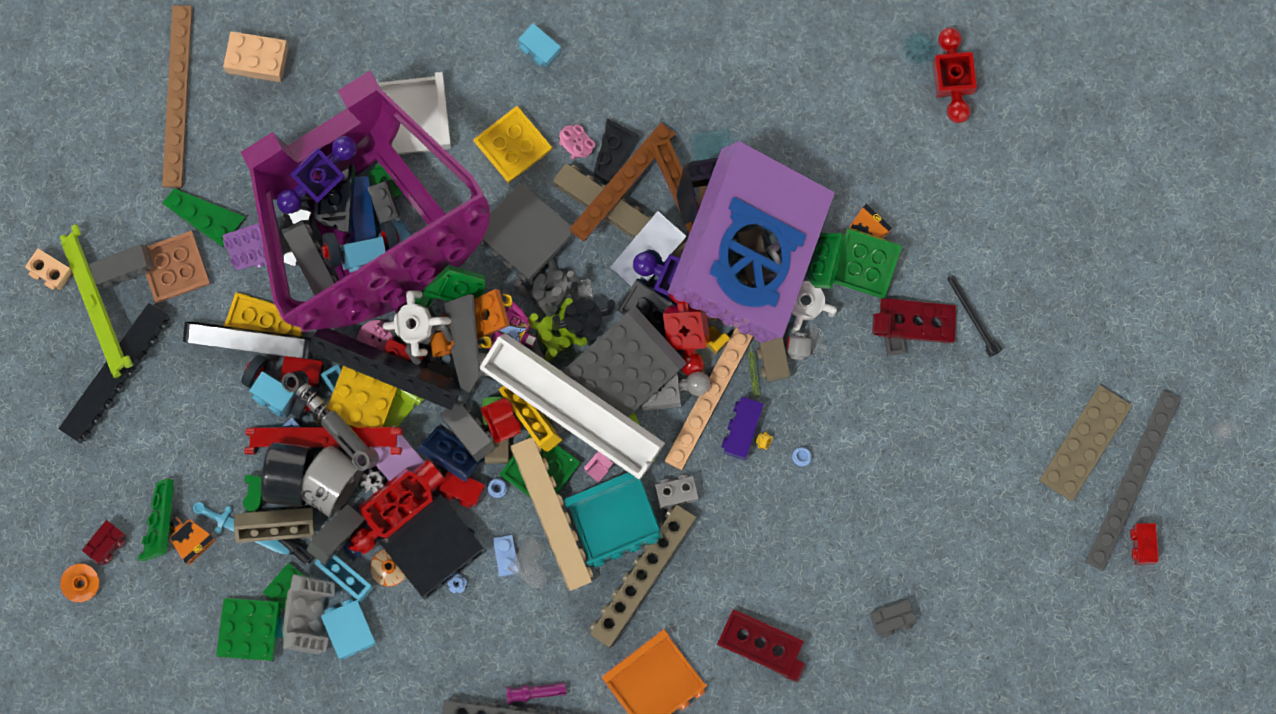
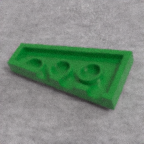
[162,188,246,248]
[137,478,174,561]

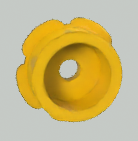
[756,431,773,450]

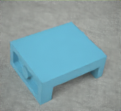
[321,599,377,660]

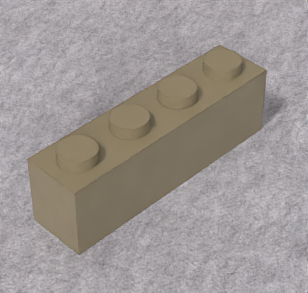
[234,508,314,543]

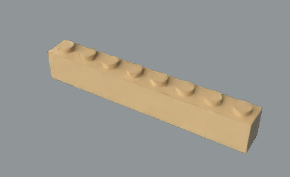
[510,438,593,591]

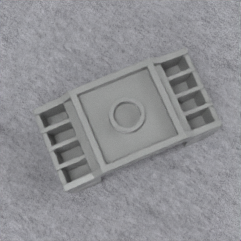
[282,575,334,654]

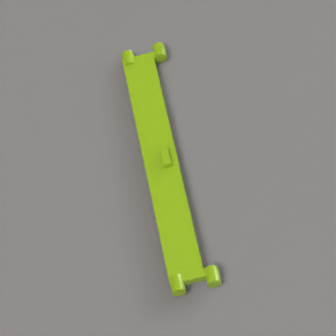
[59,224,133,378]

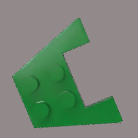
[415,265,485,309]

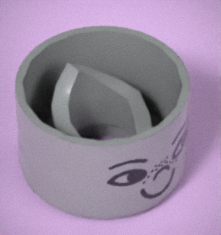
[301,446,364,518]

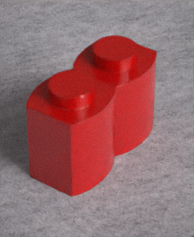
[481,397,521,443]

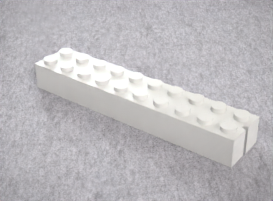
[480,333,665,479]

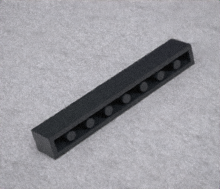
[58,303,171,444]
[308,328,462,410]

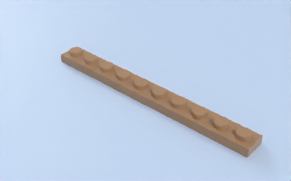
[162,5,192,188]

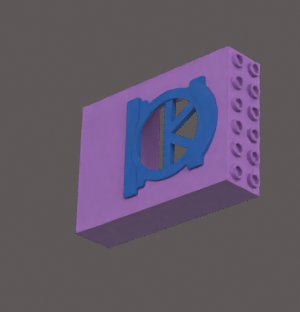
[668,141,835,343]

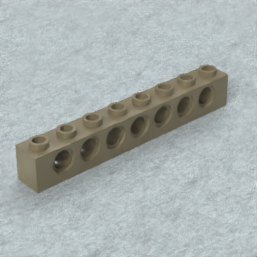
[589,505,696,649]

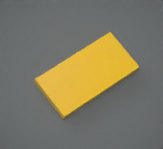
[224,292,303,336]

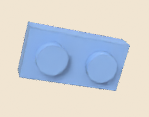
[493,535,519,577]

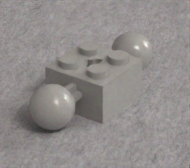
[642,371,710,411]

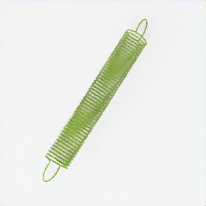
[748,347,760,402]

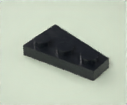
[593,118,640,183]

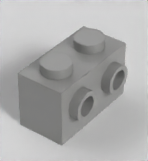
[655,474,698,510]

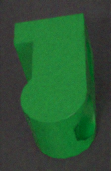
[243,474,263,513]

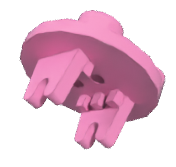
[559,124,595,160]
[357,320,394,351]

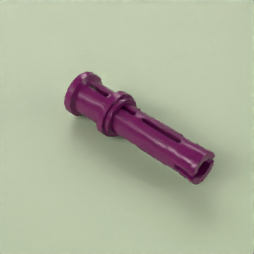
[506,682,566,704]

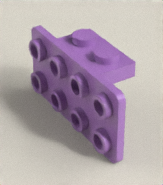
[223,223,267,270]

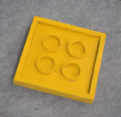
[473,106,553,184]
[327,366,397,427]

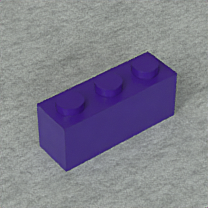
[721,397,764,461]

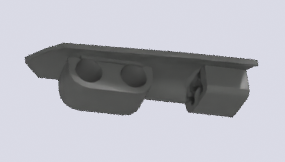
[444,294,480,392]

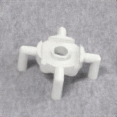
[791,281,837,334]
[383,290,451,356]

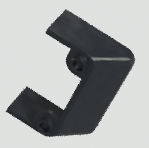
[677,157,718,225]

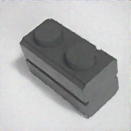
[368,180,400,224]
[869,600,915,638]

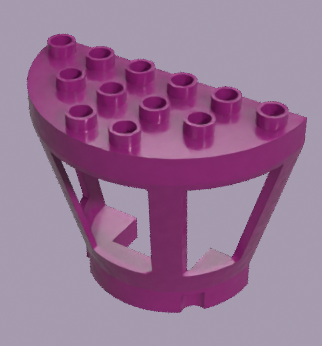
[241,71,490,332]

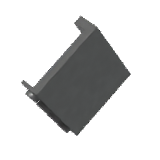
[480,182,577,284]

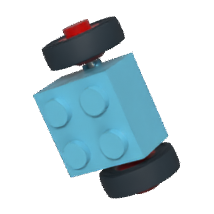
[322,221,400,273]
[241,354,318,419]

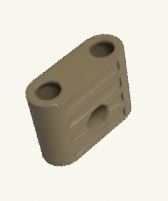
[485,433,509,464]

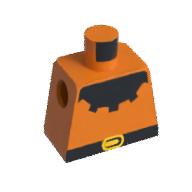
[849,204,892,238]
[169,517,216,565]

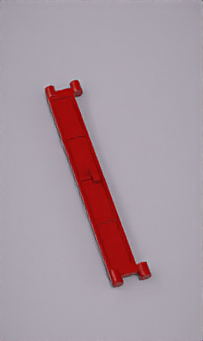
[244,427,403,455]

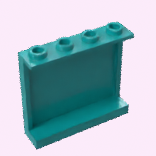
[564,472,663,568]

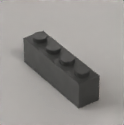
[281,220,337,296]

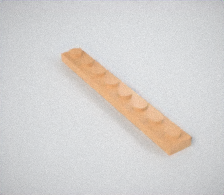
[664,328,753,471]

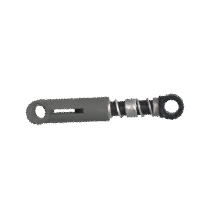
[282,370,379,470]

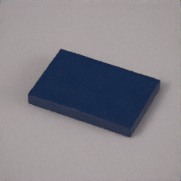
[417,426,485,482]

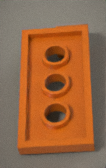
[429,289,510,357]

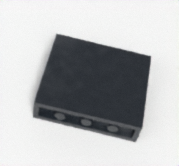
[380,495,486,600]

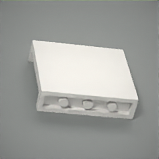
[376,72,451,155]

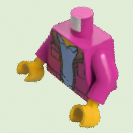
[478,294,537,351]

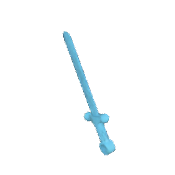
[193,502,290,555]

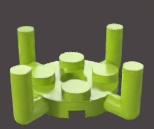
[528,298,587,362]

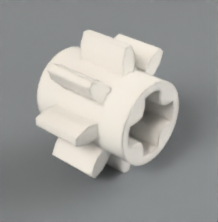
[360,469,385,493]

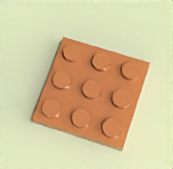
[146,231,211,304]

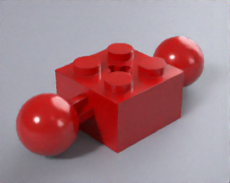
[932,28,977,123]
[663,294,711,376]

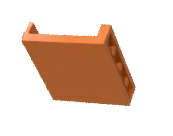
[601,629,707,714]

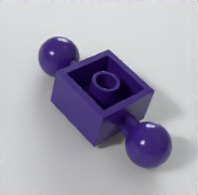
[277,136,357,214]
[633,252,690,305]

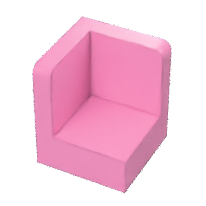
[584,451,614,482]

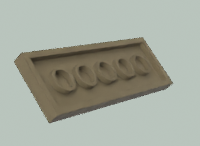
[1039,385,1132,502]

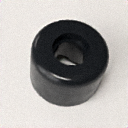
[261,442,313,507]

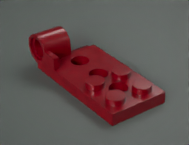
[872,299,956,344]
[717,609,806,683]

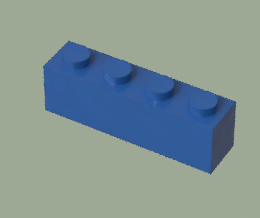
[347,177,377,244]

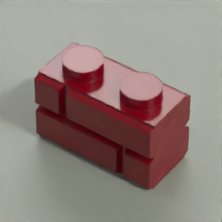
[81,520,127,566]

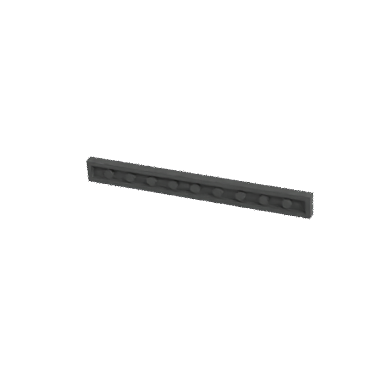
[1085,390,1181,571]

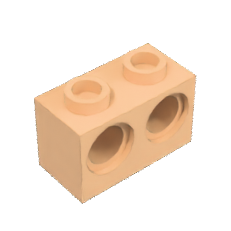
[25,248,72,291]

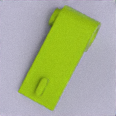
[383,388,425,427]

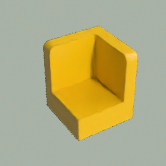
[707,326,730,355]

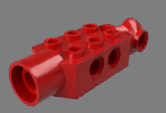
[348,459,445,554]

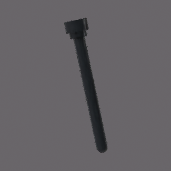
[948,275,1003,357]

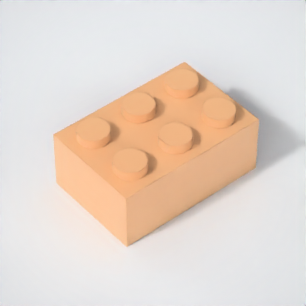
[223,31,289,82]

